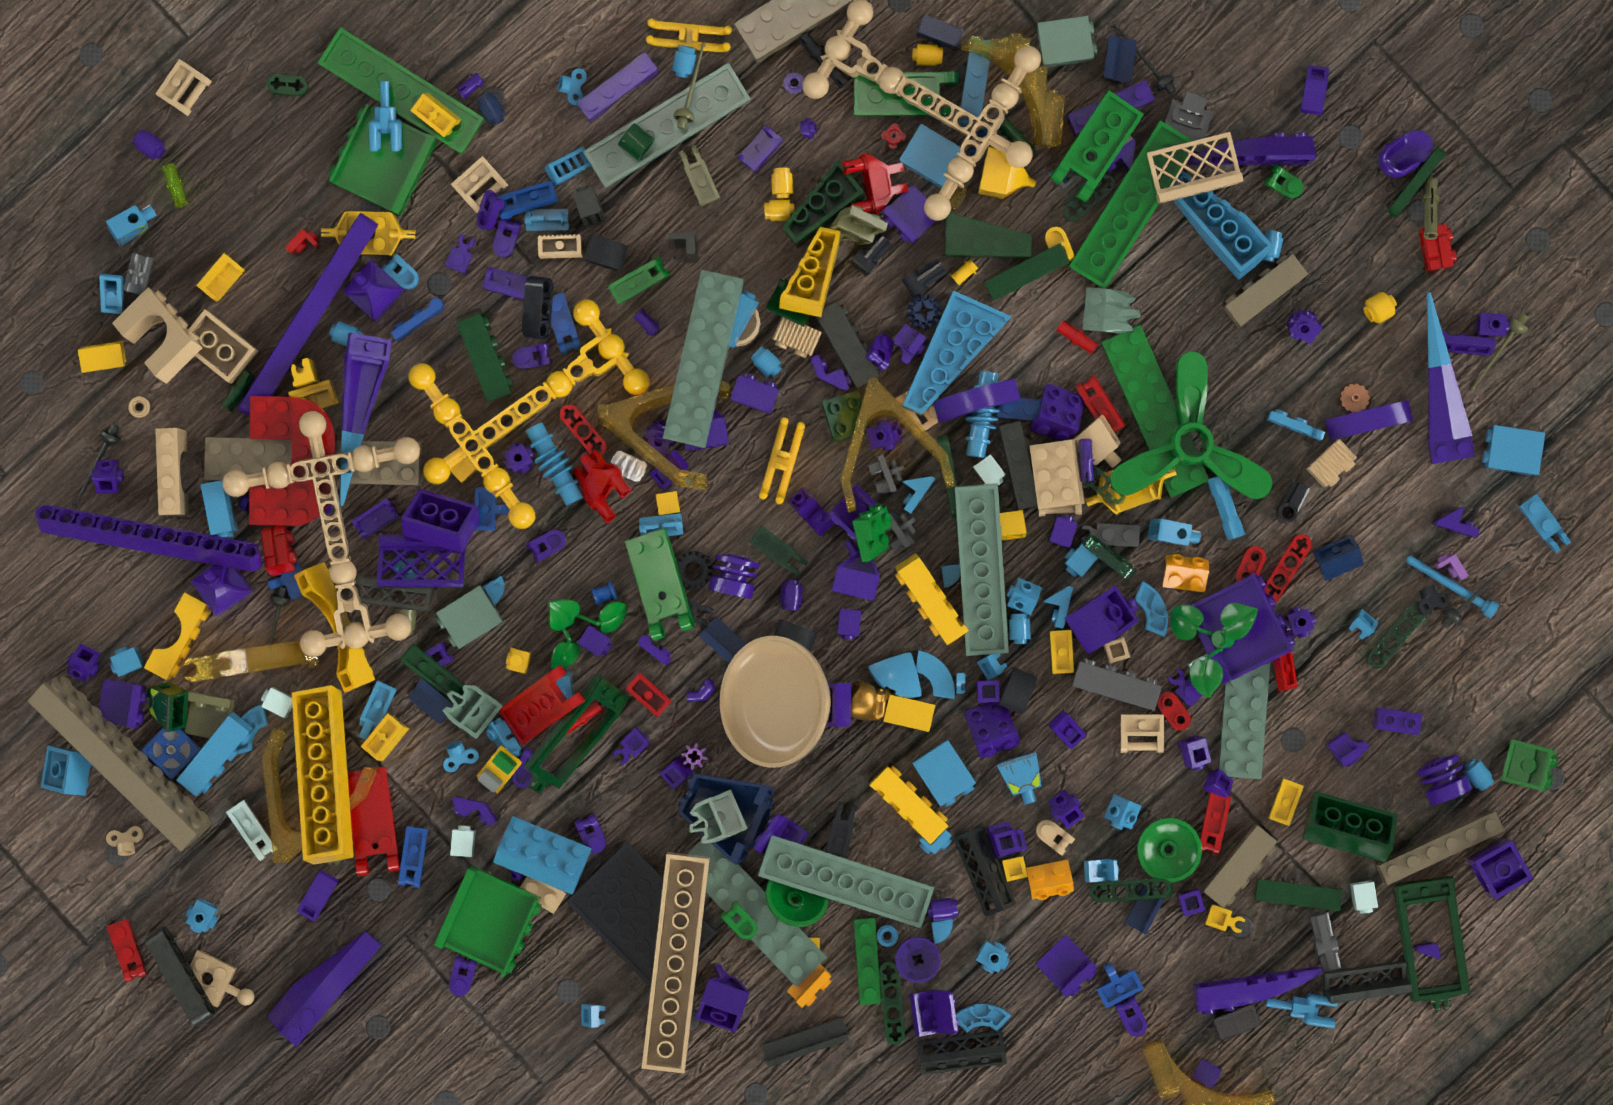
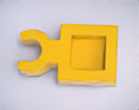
[1204,904,1245,933]

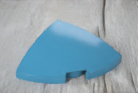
[868,652,922,698]

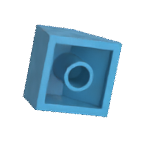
[41,745,92,796]

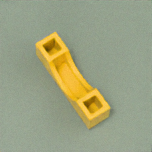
[144,592,211,680]

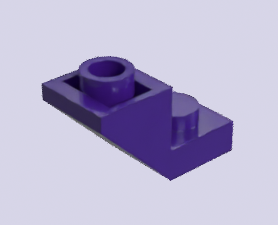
[1301,65,1329,115]
[810,355,851,392]
[787,487,834,536]
[451,796,498,826]
[296,870,339,922]

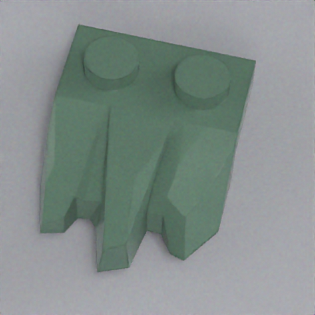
[1082,287,1141,334]
[442,685,503,739]
[690,790,748,844]

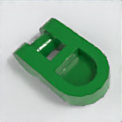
[1263,165,1304,199]
[720,901,758,940]

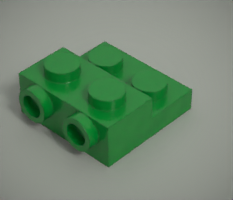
[852,504,892,562]
[1501,739,1558,792]

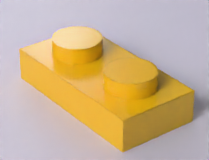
[1050,630,1074,674]
[1268,778,1304,826]

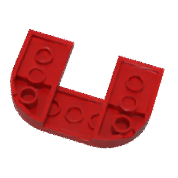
[249,396,337,526]

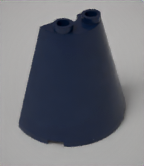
[678,774,774,865]

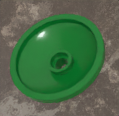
[1137,818,1202,882]
[765,880,829,927]

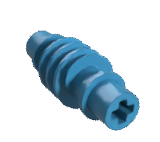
[965,371,999,458]
[526,422,583,506]

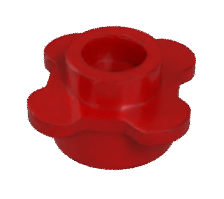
[881,123,907,149]

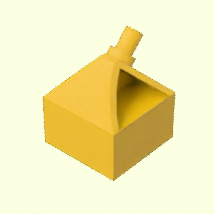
[978,147,1036,199]

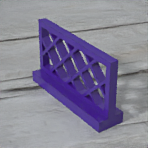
[377,535,467,587]

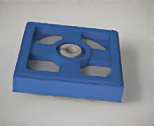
[141,728,202,780]

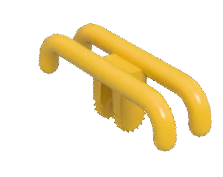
[646,18,732,52]
[759,417,805,504]

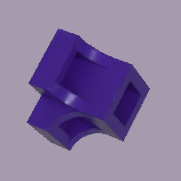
[893,324,926,366]
[1326,732,1369,767]
[987,821,1028,859]

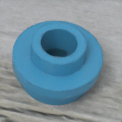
[877,925,898,947]

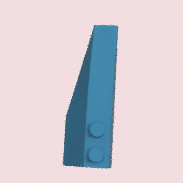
[1173,170,1274,280]

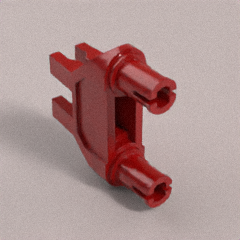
[842,153,908,215]
[573,450,632,523]

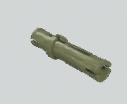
[1422,178,1439,240]

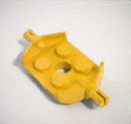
[321,211,416,256]
[1085,467,1177,515]

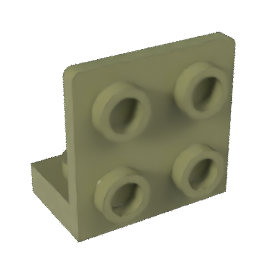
[185,691,235,738]

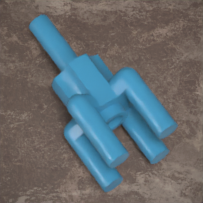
[369,81,402,151]
[1266,993,1338,1029]

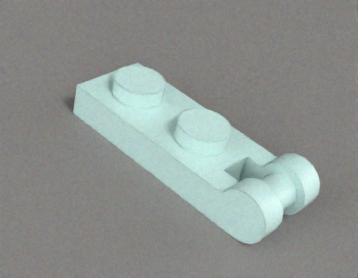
[226,800,278,861]

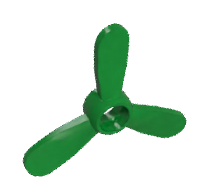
[1110,352,1272,499]

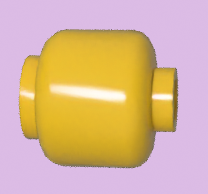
[1363,292,1397,324]

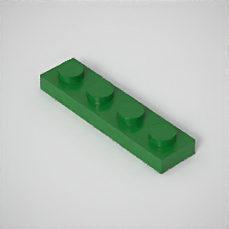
[854,917,881,1005]

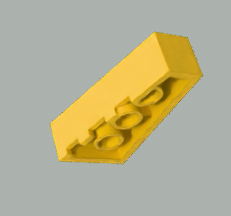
[779,227,841,317]
[894,553,969,645]
[869,765,948,844]

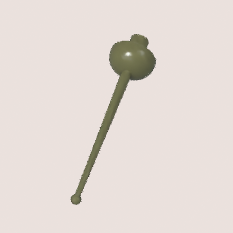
[673,43,705,130]
[1471,313,1529,390]

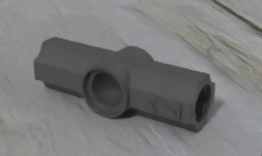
[1310,912,1342,979]

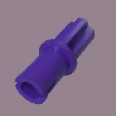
[1078,438,1095,482]

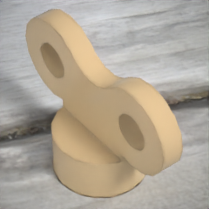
[106,826,144,856]

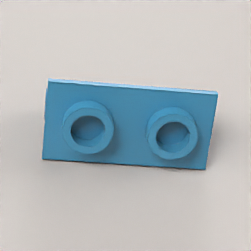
[525,209,569,231]
[639,513,684,536]
[486,718,522,757]

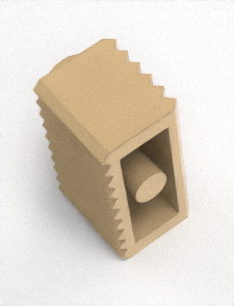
[538,234,583,259]
[772,317,822,358]
[1306,439,1357,487]

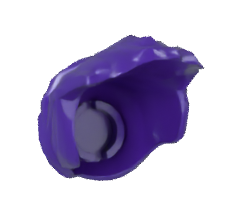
[1378,130,1434,178]

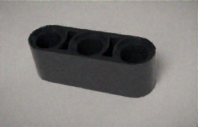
[522,276,554,340]

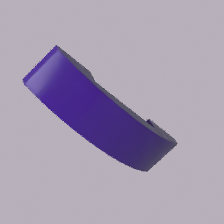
[933,379,1021,423]
[1325,400,1413,441]

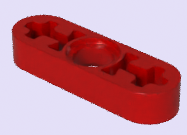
[560,405,607,456]

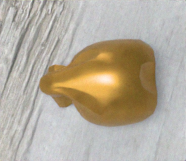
[851,681,891,721]

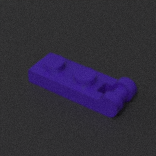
[1442,330,1496,356]

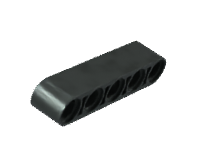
[145,927,216,1027]

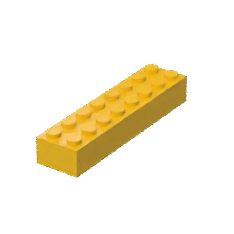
[292,685,354,865]

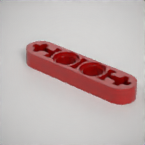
[1264,534,1312,603]

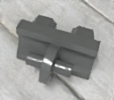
[123,253,154,295]
[868,455,905,494]
[885,511,916,551]

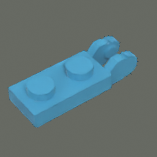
[1518,494,1571,553]

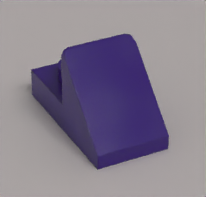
[1107,138,1136,172]
[650,450,689,490]
[1433,506,1480,538]
[1048,710,1086,749]

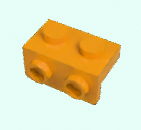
[1162,554,1209,592]
[1026,860,1074,900]
[787,964,832,1008]

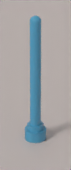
[1406,556,1499,619]

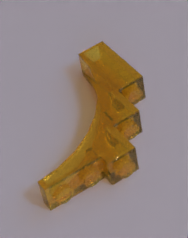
[961,33,1065,148]
[1141,1040,1276,1105]

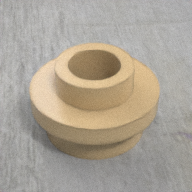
[128,396,150,418]

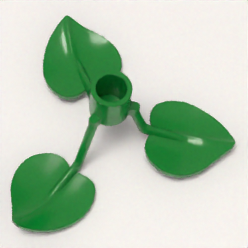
[548,599,628,670]
[1170,603,1258,698]

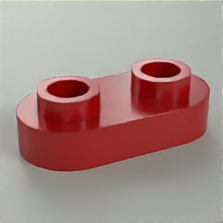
[1235,546,1266,582]
[1157,692,1191,731]

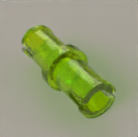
[161,163,188,208]

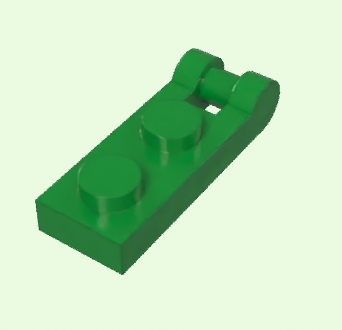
[608,257,670,305]

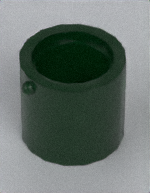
[618,123,655,161]

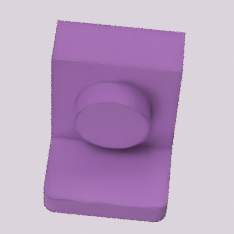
[1434,552,1469,580]

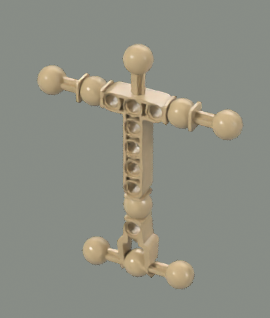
[802,0,1041,221]
[222,411,420,657]

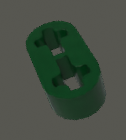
[267,74,309,96]

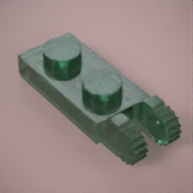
[749,525,808,576]

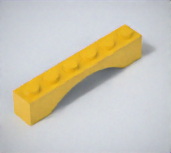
[294,562,375,693]

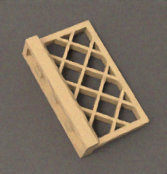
[1146,132,1244,204]

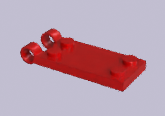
[499,665,585,745]
[347,767,401,877]

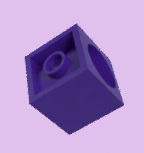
[1065,585,1139,654]
[1466,838,1533,899]

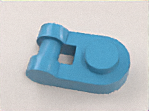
[381,253,419,290]

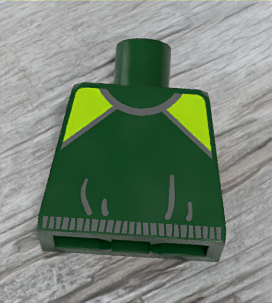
[147,682,188,732]

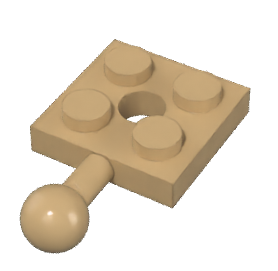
[190,950,254,1007]

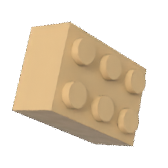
[188,309,259,384]
[1030,440,1085,510]

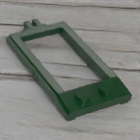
[523,674,630,793]
[1393,876,1470,1011]

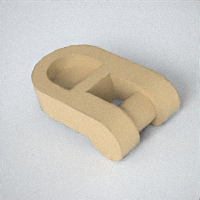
[1036,820,1075,856]

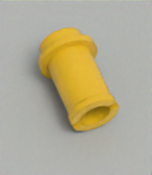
[950,259,978,286]

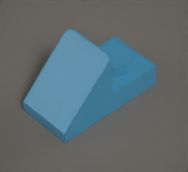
[99,274,125,314]
[902,476,935,514]
[1042,586,1073,629]

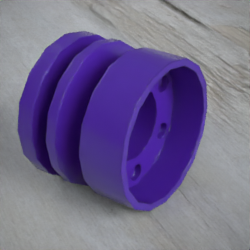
[709,554,759,599]
[1416,754,1472,805]
[895,937,941,983]

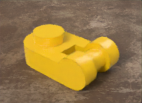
[1045,227,1075,262]

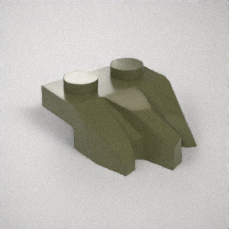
[830,205,888,246]

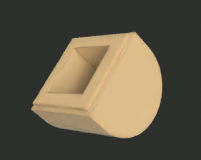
[1103,637,1130,664]

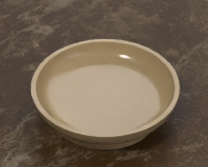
[720,636,831,768]

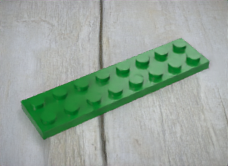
[318,27,485,155]
[1069,120,1193,289]
[1101,325,1209,498]

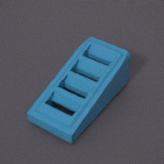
[544,147,592,187]

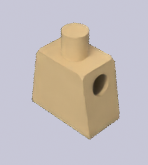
[1072,414,1121,468]

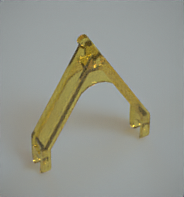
[841,377,955,512]
[597,381,731,490]
[181,640,319,682]
[262,728,377,864]

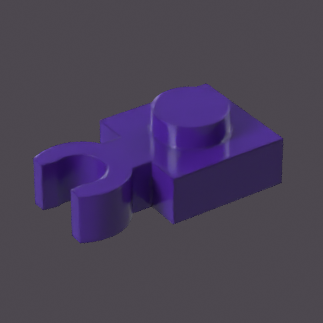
[445,234,475,274]
[1167,668,1203,707]
[612,727,651,765]

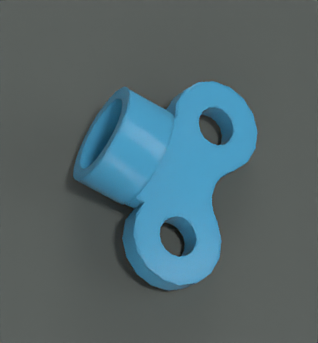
[558,68,587,105]
[443,741,479,772]

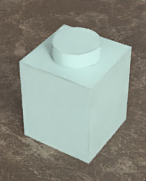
[973,454,1005,486]
[261,687,293,718]
[450,825,476,857]
[1350,880,1378,913]

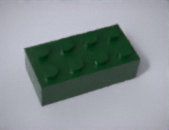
[1303,791,1398,863]

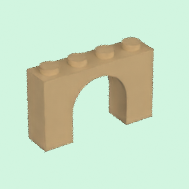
[112,287,203,384]
[156,428,190,516]

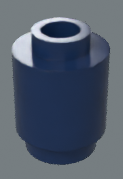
[477,92,506,126]

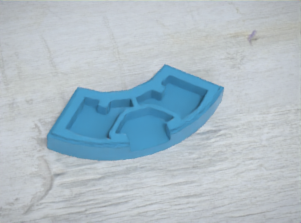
[1134,581,1168,637]
[916,651,955,699]
[236,705,269,754]
[955,1003,1012,1032]

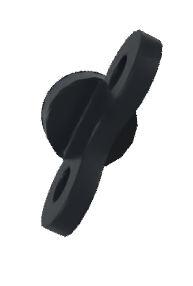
[1417,585,1449,616]

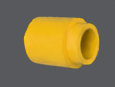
[912,44,943,66]
[771,168,793,200]
[764,199,795,222]

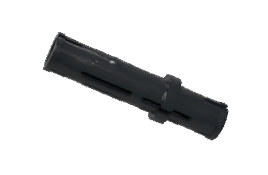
[798,32,850,89]

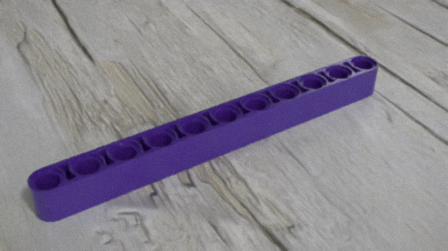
[237,213,379,417]
[35,505,262,571]

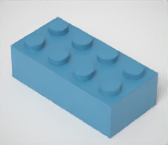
[493,816,592,895]

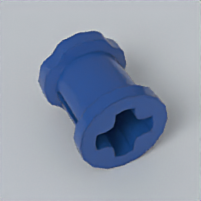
[591,581,618,606]

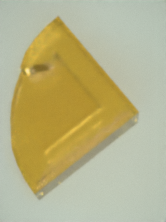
[950,183,967,210]

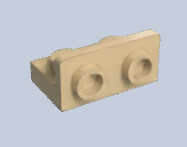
[521,876,567,914]

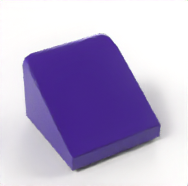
[660,757,692,789]
[1203,768,1233,798]
[1413,941,1441,959]
[1191,1058,1222,1089]

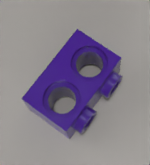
[1373,707,1422,735]

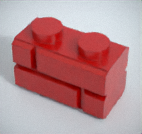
[1418,224,1457,272]
[260,525,298,576]
[626,673,672,717]

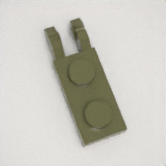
[679,145,720,207]

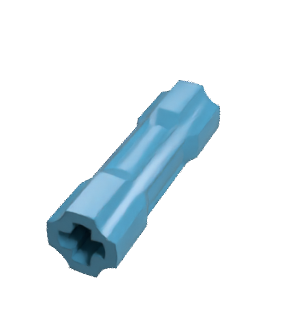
[1208,476,1245,541]

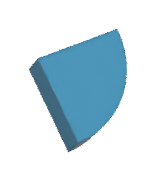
[941,564,961,588]
[483,576,505,605]
[956,673,965,694]
[931,919,953,944]

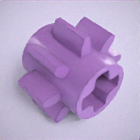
[681,743,708,770]

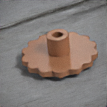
[1340,383,1370,413]

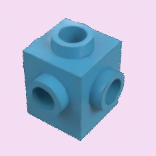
[1006,578,1042,615]
[1104,794,1142,830]
[185,898,220,933]
[975,940,1010,973]

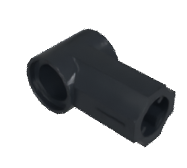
[850,233,892,277]
[901,258,947,298]
[1276,481,1310,524]

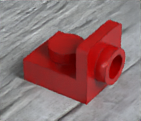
[285,229,320,255]

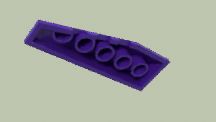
[1186,133,1316,165]
[267,932,382,1046]
[1193,966,1323,1014]

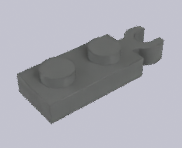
[1081,523,1140,547]

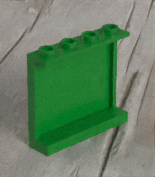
[328,104,438,216]
[434,865,542,978]

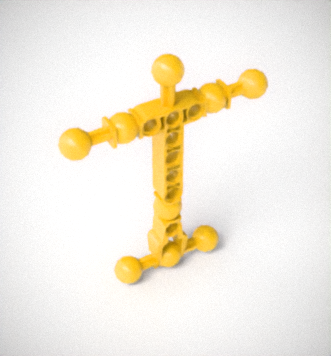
[408,299,650,529]

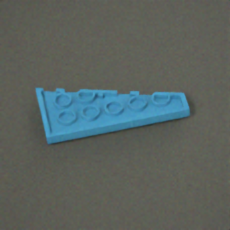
[902,291,1012,415]

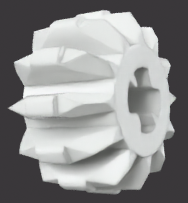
[611,451,647,482]

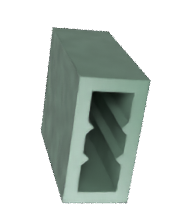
[1036,16,1097,68]
[436,585,504,649]

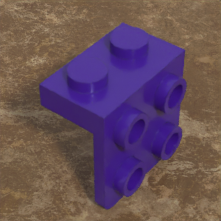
[882,186,935,244]
[1030,384,1084,441]
[829,484,877,541]
[99,679,148,729]
[964,702,1020,759]
[754,814,809,854]
[1037,936,1097,998]
[910,989,959,1037]

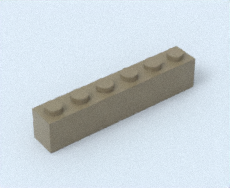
[1375,810,1505,885]

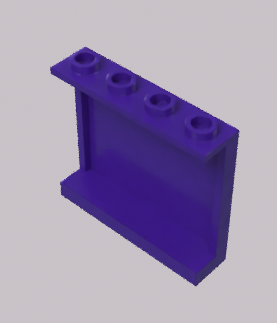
[1190,573,1295,684]

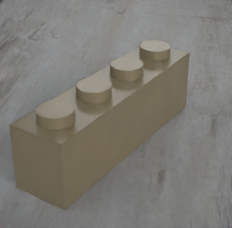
[1223,254,1309,328]
[1202,824,1278,908]

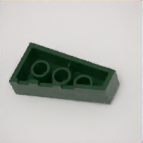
[783,159,865,249]
[944,213,1032,259]
[456,308,514,402]

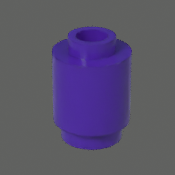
[133,129,166,160]
[780,580,803,610]
[927,898,959,922]

